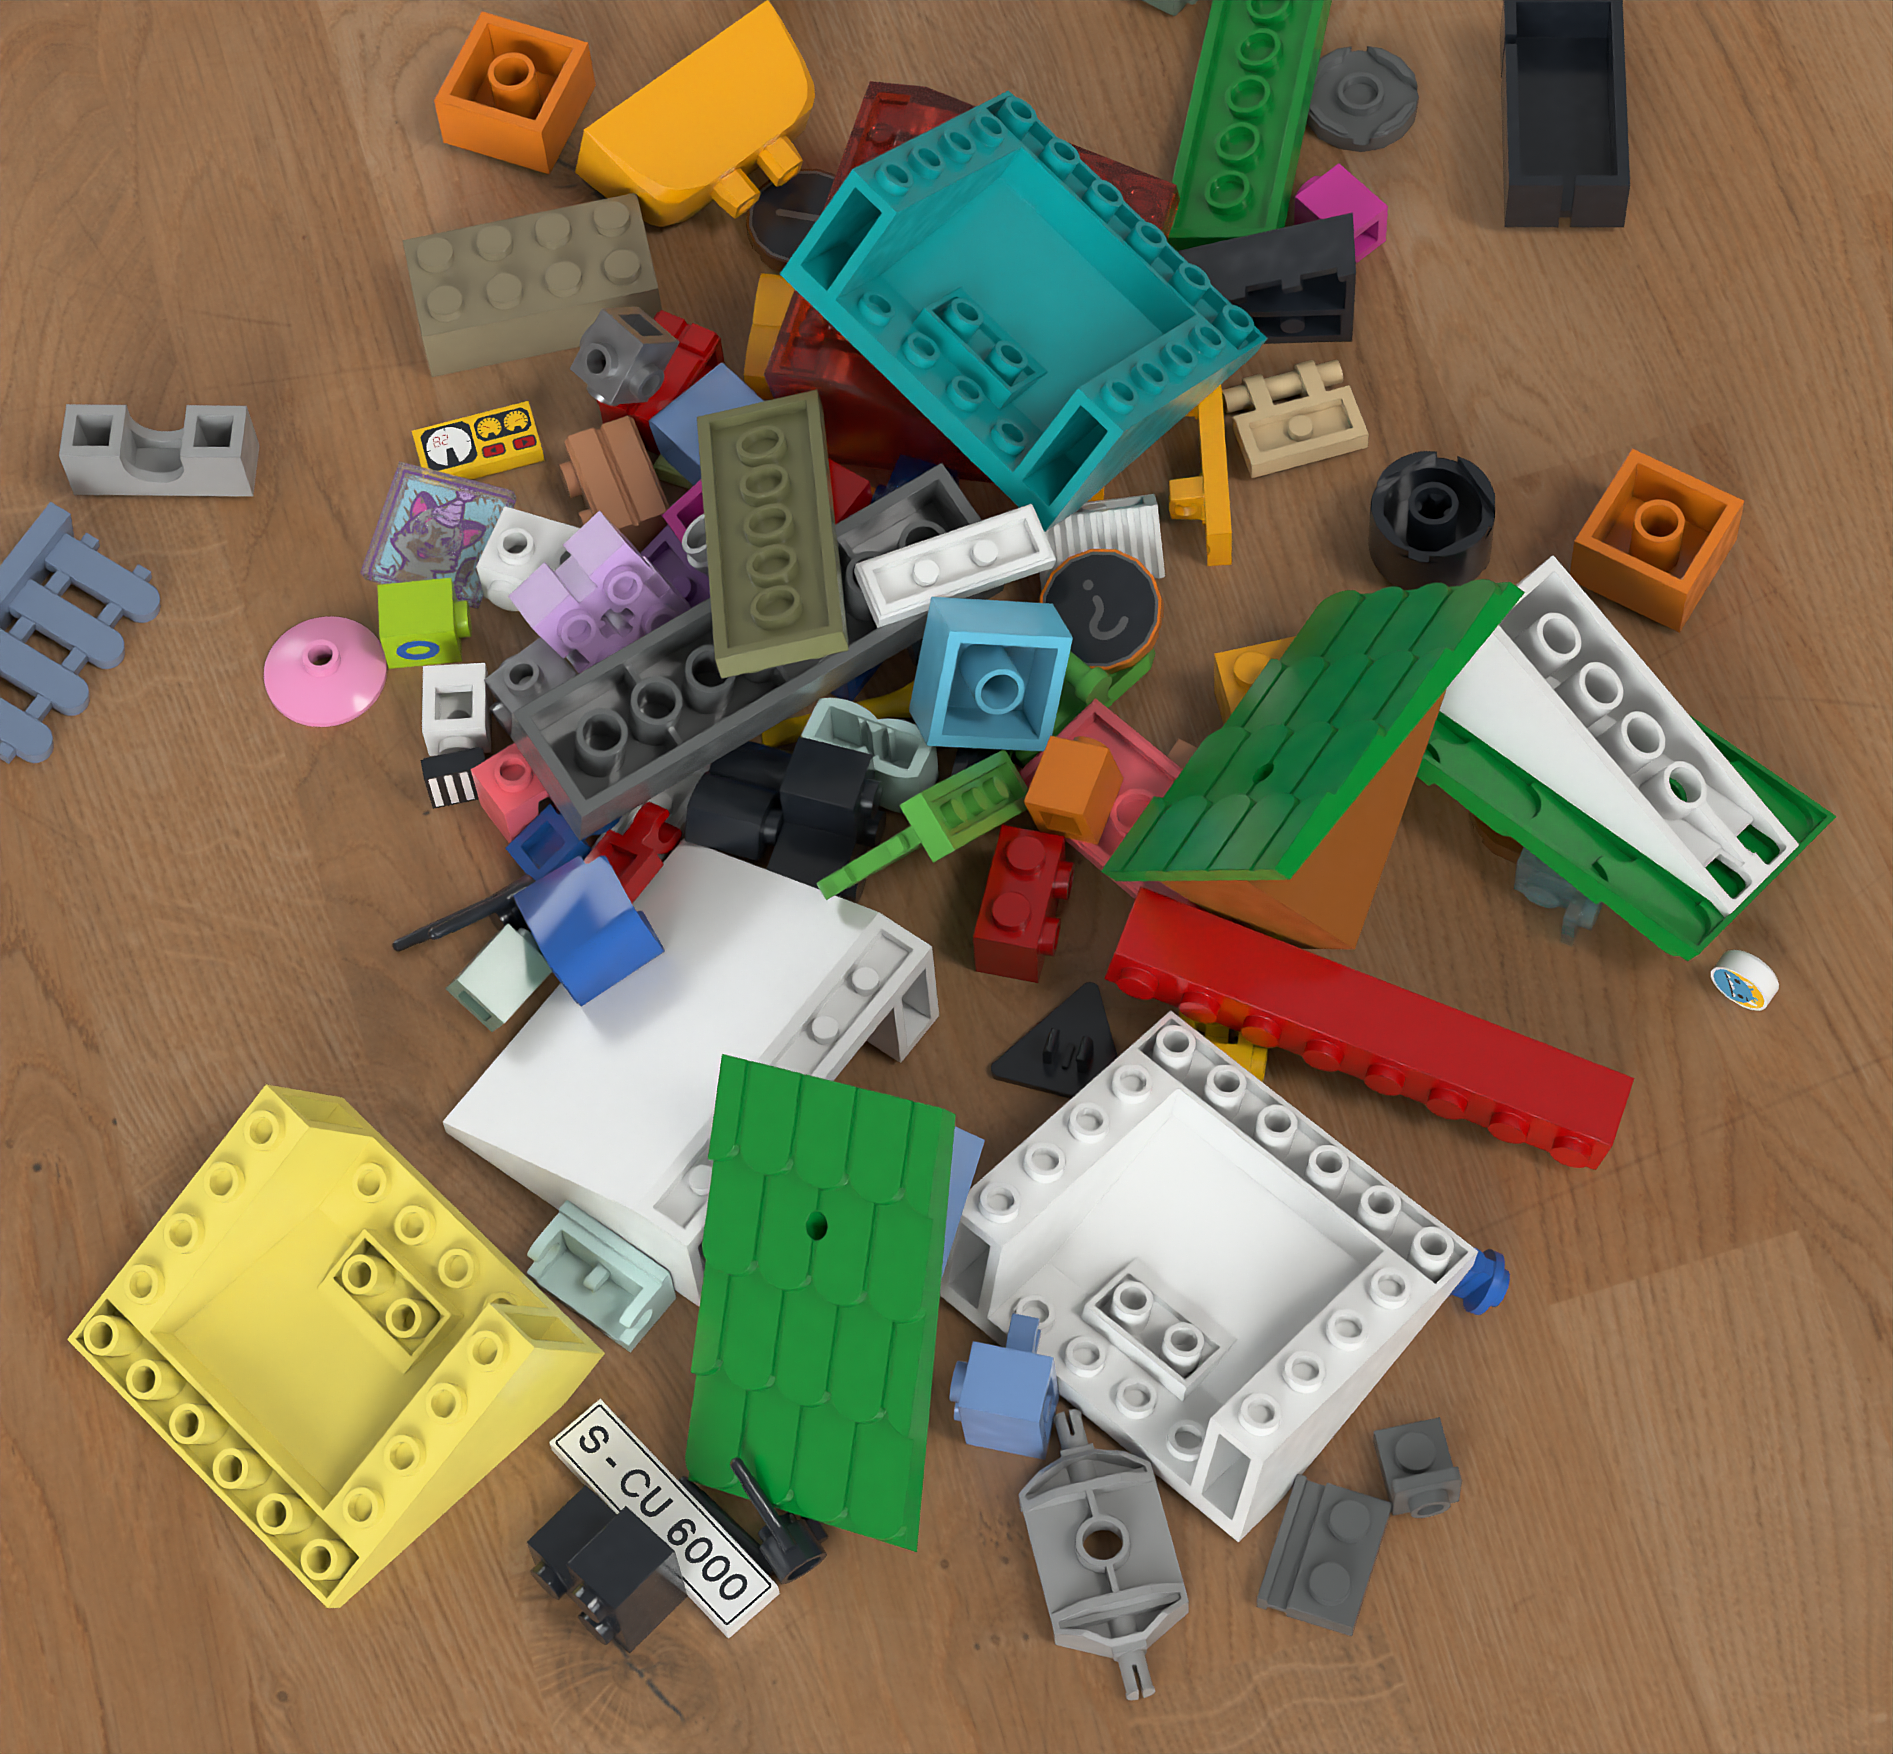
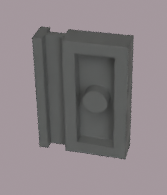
[1257,1474,1392,1636]

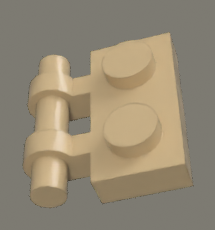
[1222,359,1369,478]

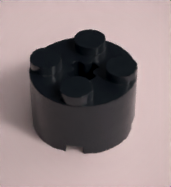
[1368,451,1495,590]

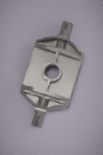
[1018,1409,1189,1700]

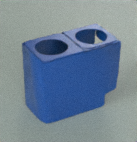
[513,856,665,1007]

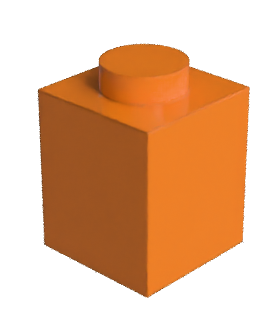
[1024,735,1124,845]

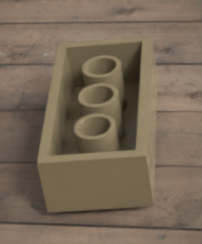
[402,193,662,377]

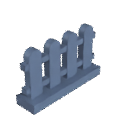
[0,502,161,764]

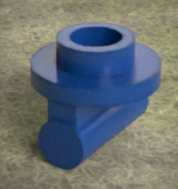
[1448,1248,1510,1315]

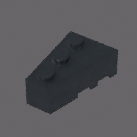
[1177,212,1356,344]

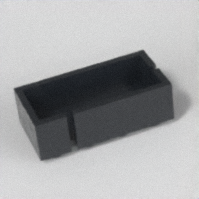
[1500,0,1630,227]

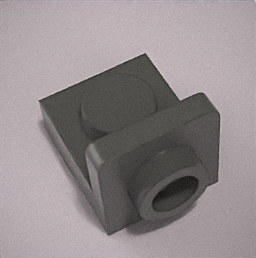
[1373,1417,1462,1518]

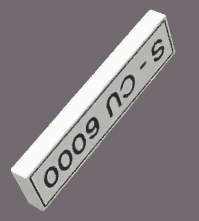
[549,1399,780,1639]

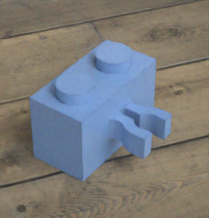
[949,1313,1059,1460]

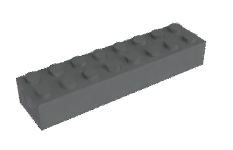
[511,463,1005,841]

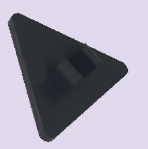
[991,982,1118,1099]

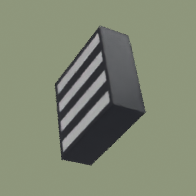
[421,747,486,809]

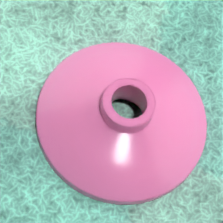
[264,616,387,727]

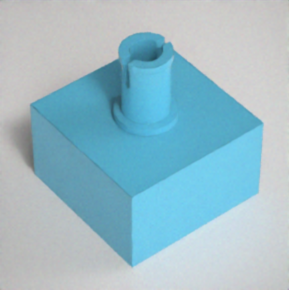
[909,597,1073,751]

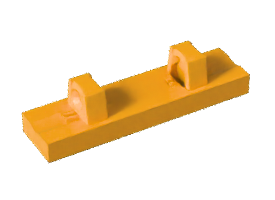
[1168,385,1232,566]

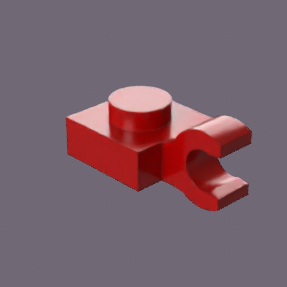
[584,801,682,904]

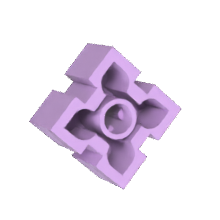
[508,511,692,673]

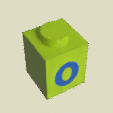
[377,578,472,669]

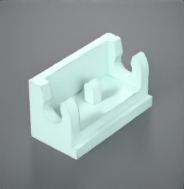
[526,1200,676,1353]

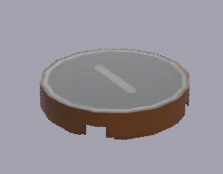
[746,169,844,272]

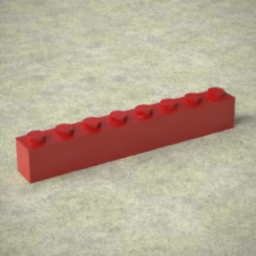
[1104,886,1635,1170]

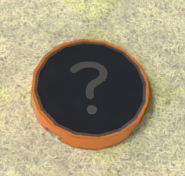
[1040,549,1164,674]

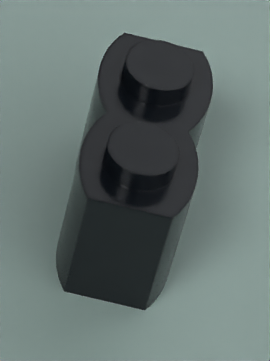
[685,740,793,861]

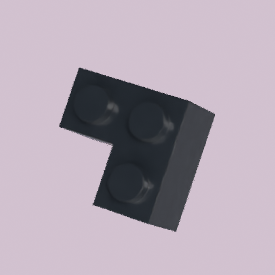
[766,736,886,903]
[527,1485,688,1654]

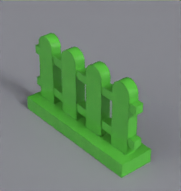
[816,749,1029,900]

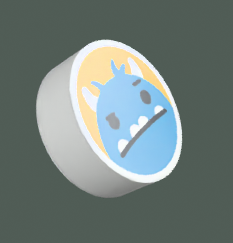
[1711,950,1779,1011]

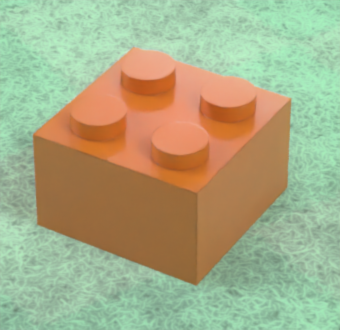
[434,11,596,175]
[1570,448,1744,633]

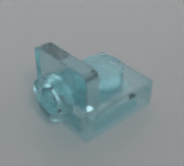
[1514,847,1603,946]

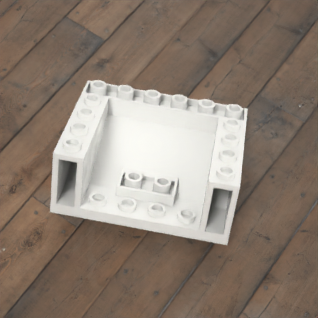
[443,839,939,1307]
[940,1010,1478,1542]

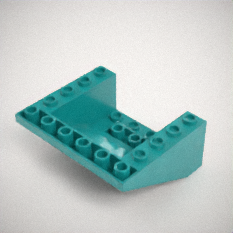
[780,90,1268,532]

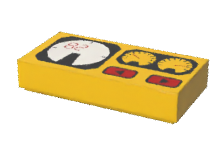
[412,401,545,487]

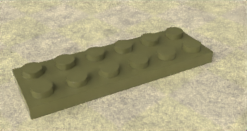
[697,390,849,679]

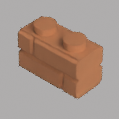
[559,416,670,553]

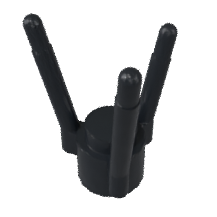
[392,874,536,952]
[678,1457,829,1584]

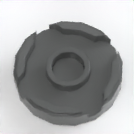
[1306,46,1419,152]

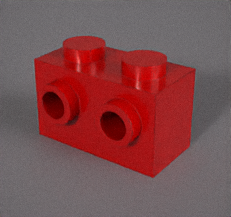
[973,825,1075,983]

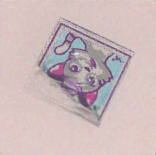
[360,461,517,609]

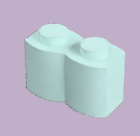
[801,698,939,813]

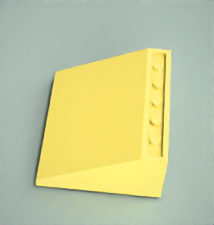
[67,1084,605,1608]

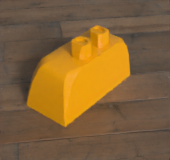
[575,0,815,227]

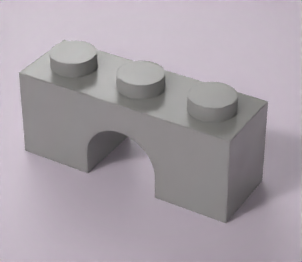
[59,404,260,496]

